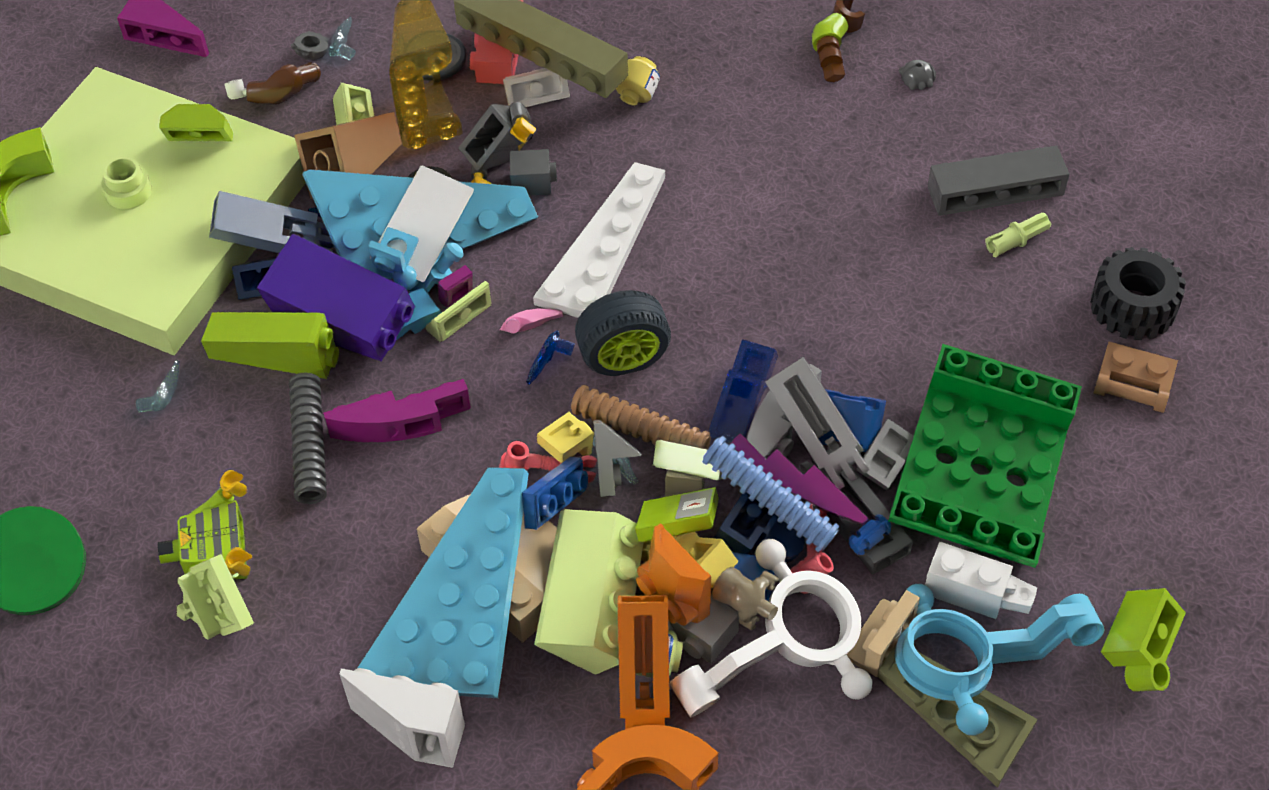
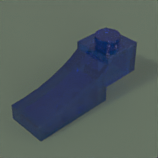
[708,339,778,445]

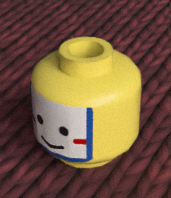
[616,56,660,105]

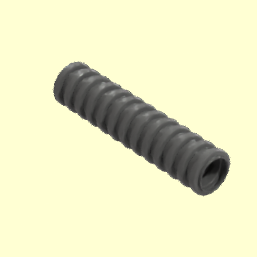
[289,373,327,504]

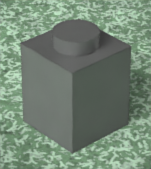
[510,149,557,196]

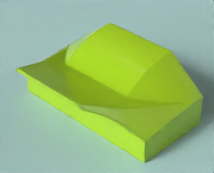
[159,104,233,141]

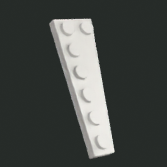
[533,162,665,318]

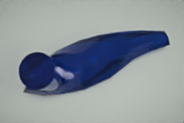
[526,330,575,385]

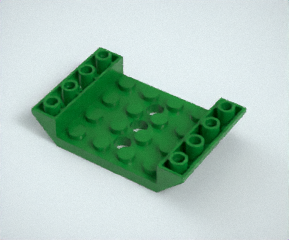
[888,344,1082,568]

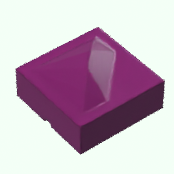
[438,265,473,307]

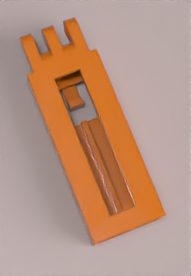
[618,595,670,729]

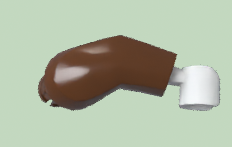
[225,62,321,105]

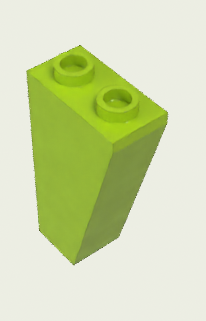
[201,312,339,379]

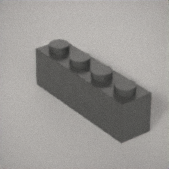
[928,145,1070,216]

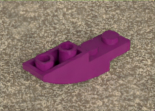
[323,379,471,442]

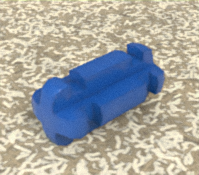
[848,514,892,555]

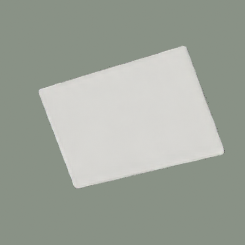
[370,166,474,282]

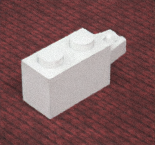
[925,542,1037,619]

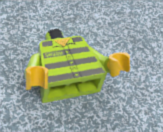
[158,470,252,579]

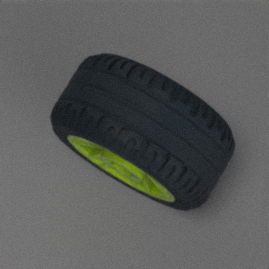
[575,290,671,376]

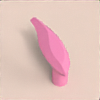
[500,309,563,334]

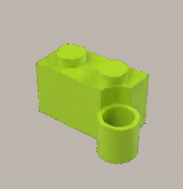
[1101,588,1186,691]

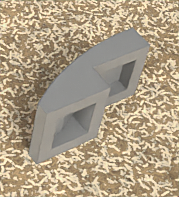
[856,419,914,490]

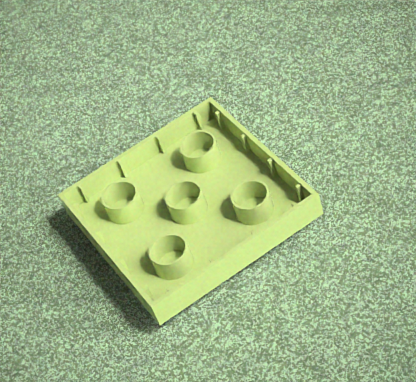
[0,67,306,356]

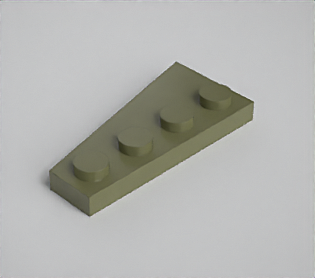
[877,641,1038,788]

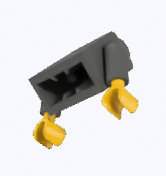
[459,101,536,184]

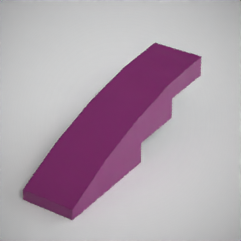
[730,433,869,526]

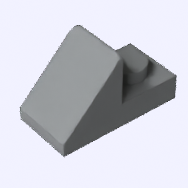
[593,420,641,497]

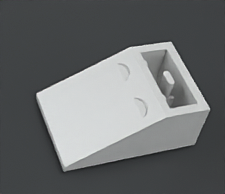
[340,668,465,768]

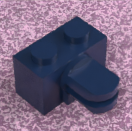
[713,492,805,564]

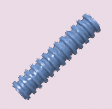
[702,436,839,553]

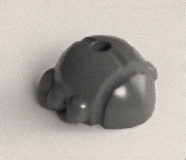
[291,31,328,61]
[899,60,936,90]

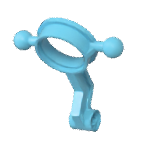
[895,584,1105,736]

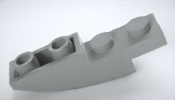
[747,364,822,459]

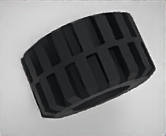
[1090,247,1186,340]

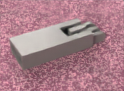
[766,357,870,490]

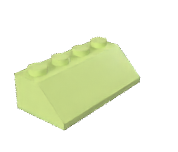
[534,509,644,674]

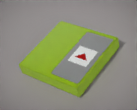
[635,487,719,542]

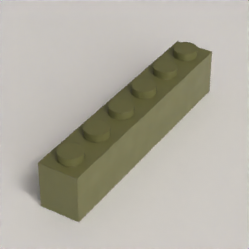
[454,0,628,98]

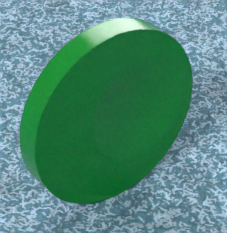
[0,506,86,615]

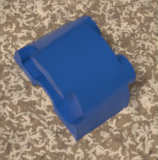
[818,389,886,452]

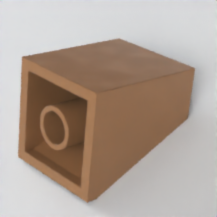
[294,112,402,199]

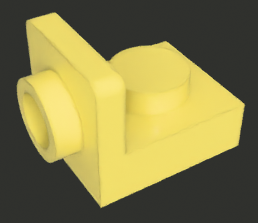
[537,412,594,463]

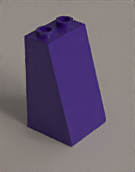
[257,234,415,362]

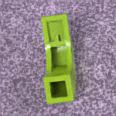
[0,127,54,236]

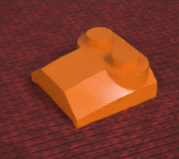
[636,523,711,626]

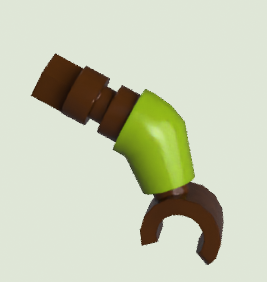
[812,0,865,82]

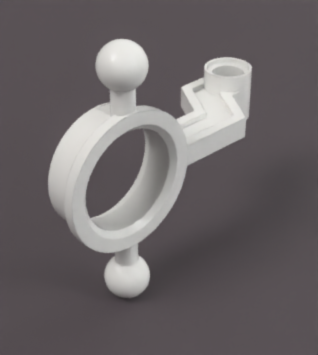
[669,539,872,718]

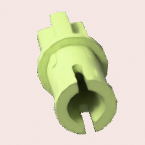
[985,213,1051,257]

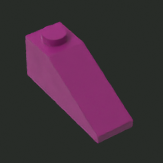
[117,0,209,57]

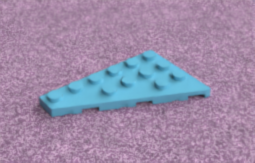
[302,170,538,280]
[358,468,529,698]

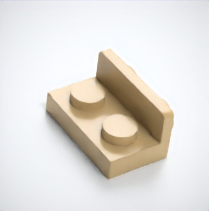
[847,590,920,677]

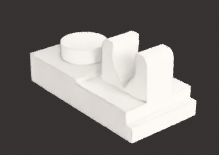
[503,68,570,107]

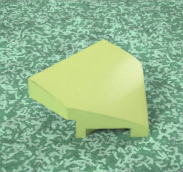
[177,554,254,640]

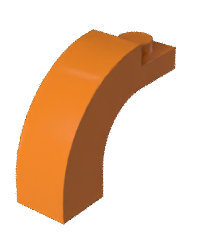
[577,725,719,790]

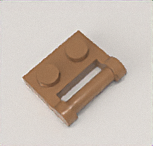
[1094,342,1178,413]

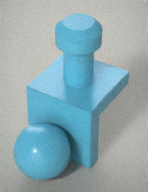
[393,243,463,293]

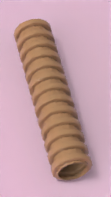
[571,385,711,450]

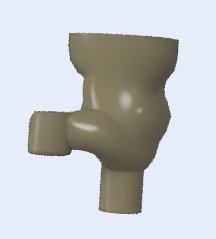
[712,567,779,630]

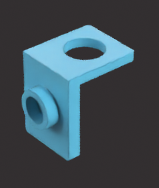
[368,227,419,273]

